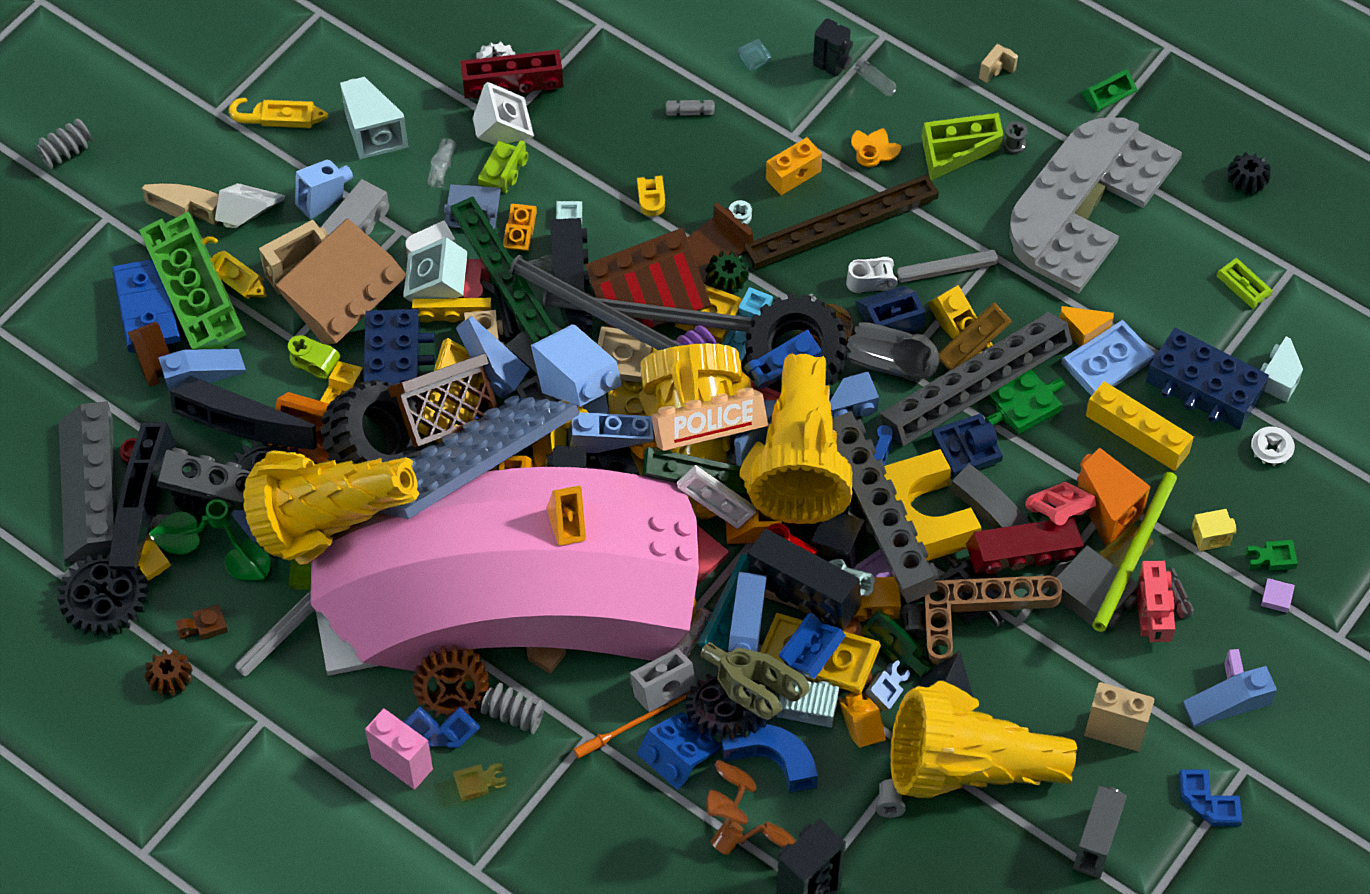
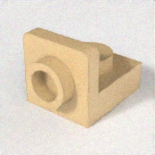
[979,44,1018,82]

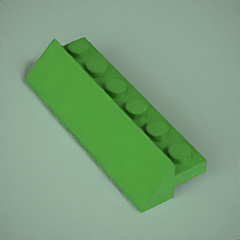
[139,211,246,350]

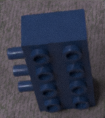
[364,309,435,417]
[1146,328,1269,430]

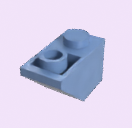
[830,372,879,419]

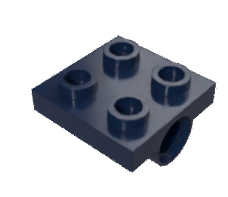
[932,413,1003,478]

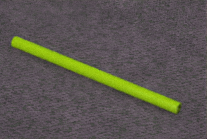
[1092,472,1177,632]

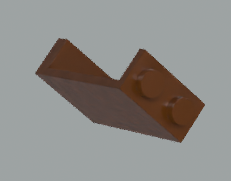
[687,202,753,285]

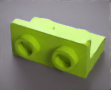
[478,140,528,194]

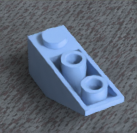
[568,412,653,453]

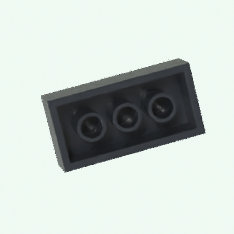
[747,528,862,631]
[776,819,846,894]

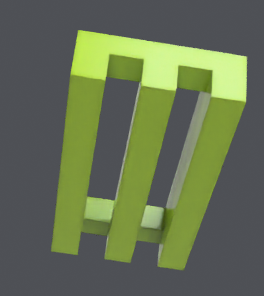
[1217,258,1273,309]

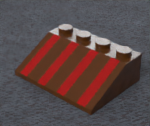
[585,227,712,329]

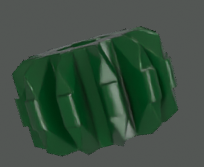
[705,250,749,295]

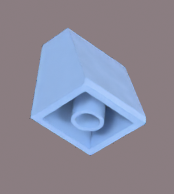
[531,324,622,407]

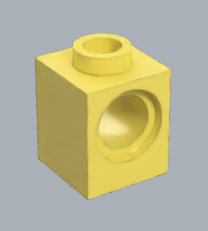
[1191,509,1236,551]

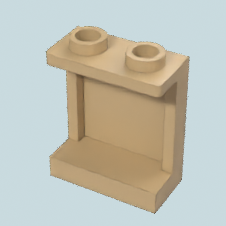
[259,220,328,295]
[1084,682,1154,752]

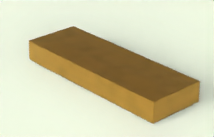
[939,302,1012,371]

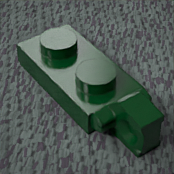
[861,609,933,676]

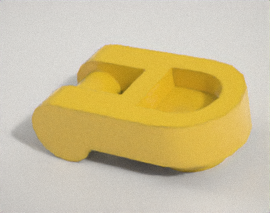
[637,176,665,217]

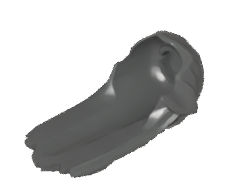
[846,322,939,381]

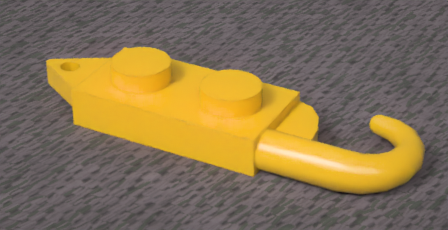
[229,98,329,128]
[202,237,267,300]

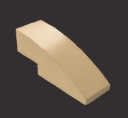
[142,184,219,225]

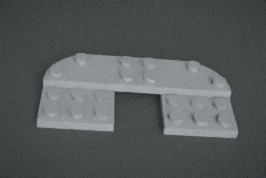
[1009,117,1182,294]

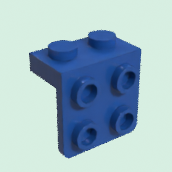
[636,713,721,790]

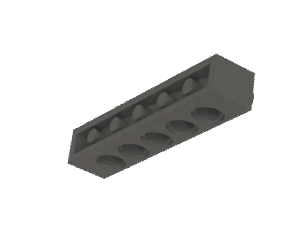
[156,448,251,508]

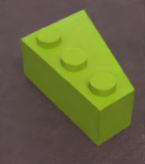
[921,113,1003,181]

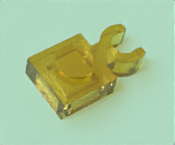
[453,763,507,802]

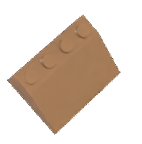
[275,218,406,345]

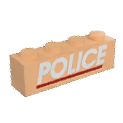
[651,388,768,451]

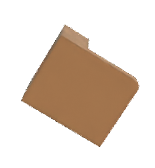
[526,647,567,674]

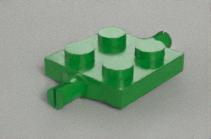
[985,369,1065,435]

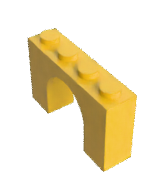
[884,449,982,561]

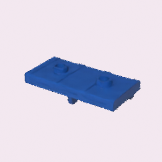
[112,259,181,353]

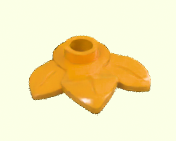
[851,128,901,167]

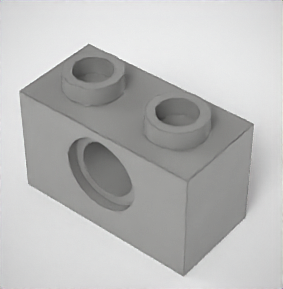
[630,648,696,712]

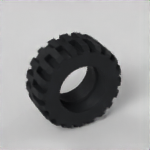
[745,294,847,393]
[321,380,427,464]

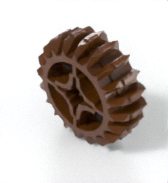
[412,645,489,719]

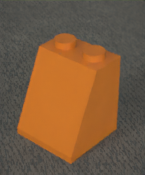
[1077,448,1150,548]

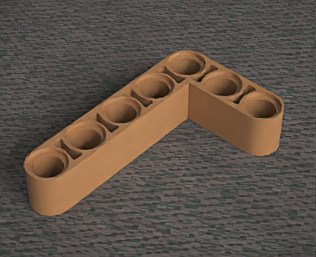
[925,576,1062,666]

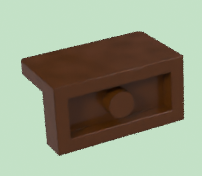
[127,322,170,387]

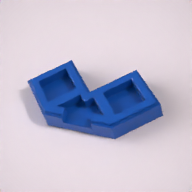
[403,706,480,748]
[1179,769,1242,826]

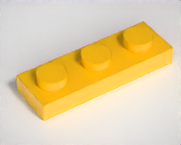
[412,298,492,323]

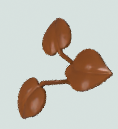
[706,760,796,855]

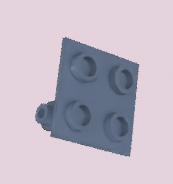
[444,184,501,230]

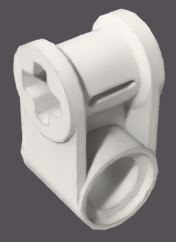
[846,257,898,293]

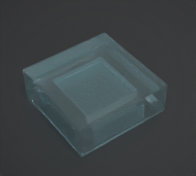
[737,39,771,70]

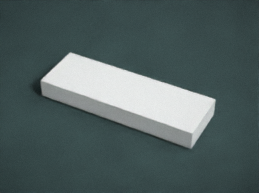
[677,465,756,529]

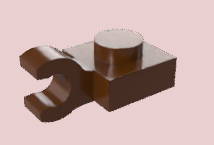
[175,604,228,640]

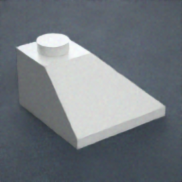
[473,82,534,145]
[215,183,285,228]

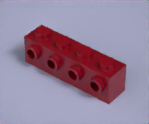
[460,50,563,99]
[966,517,1084,574]

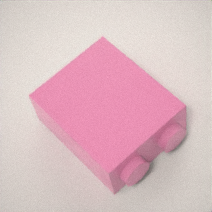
[365,709,433,790]

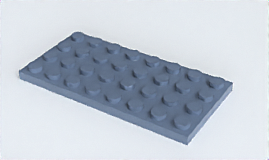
[377,395,580,519]

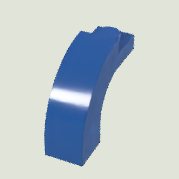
[722,724,818,793]

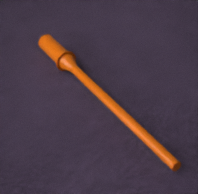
[573,690,691,759]

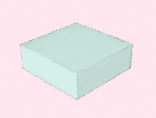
[556,201,582,226]

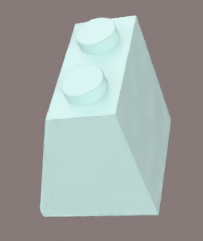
[340,77,408,159]

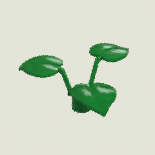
[149,482,271,581]

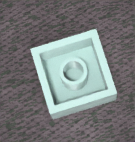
[403,237,468,302]

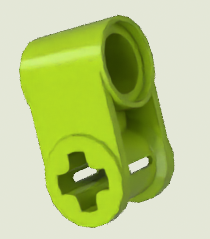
[288,335,340,379]

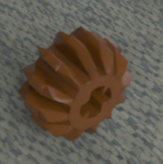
[144,649,193,697]

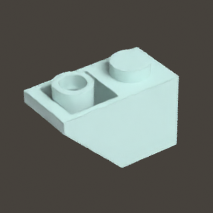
[1260,337,1303,402]

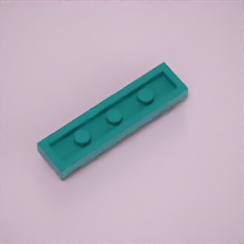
[697,553,750,652]

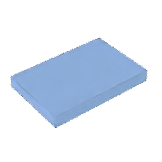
[1061,320,1156,396]

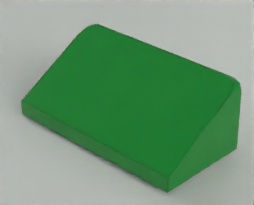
[1081,68,1138,112]

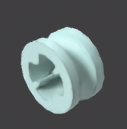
[729,200,752,224]

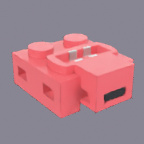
[1137,561,1175,642]

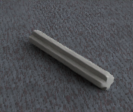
[897,250,997,283]
[235,591,315,676]

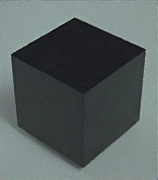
[811,513,868,569]

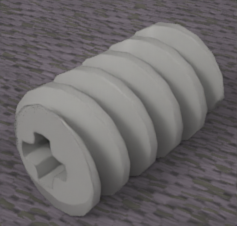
[35,118,93,169]
[481,683,544,734]

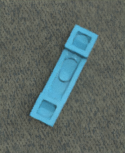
[722,287,773,366]

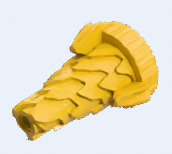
[639,343,751,519]
[740,353,852,524]
[243,451,419,565]
[890,681,1077,798]

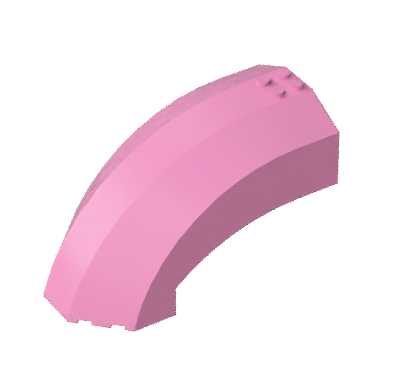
[310,467,699,671]

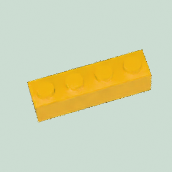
[1086,381,1194,471]

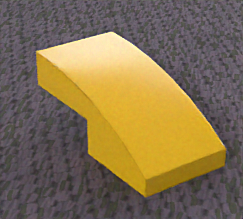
[320,361,363,403]

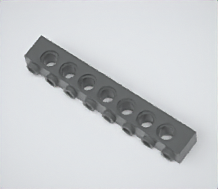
[880,312,1073,446]
[833,411,939,603]

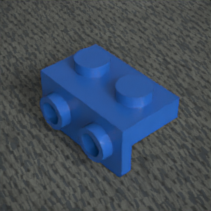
[779,613,846,679]

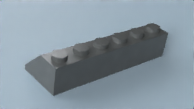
[59,401,118,563]

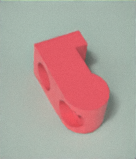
[462,259,490,298]

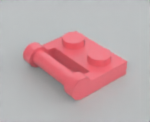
[1026,482,1096,525]

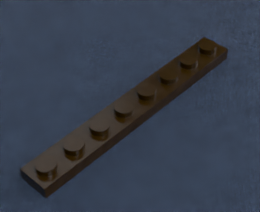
[744,174,939,269]

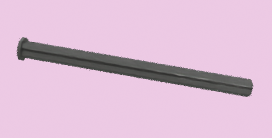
[509,255,682,351]
[542,290,751,332]

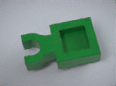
[1246,540,1298,571]

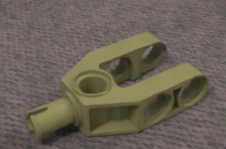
[701,642,810,720]

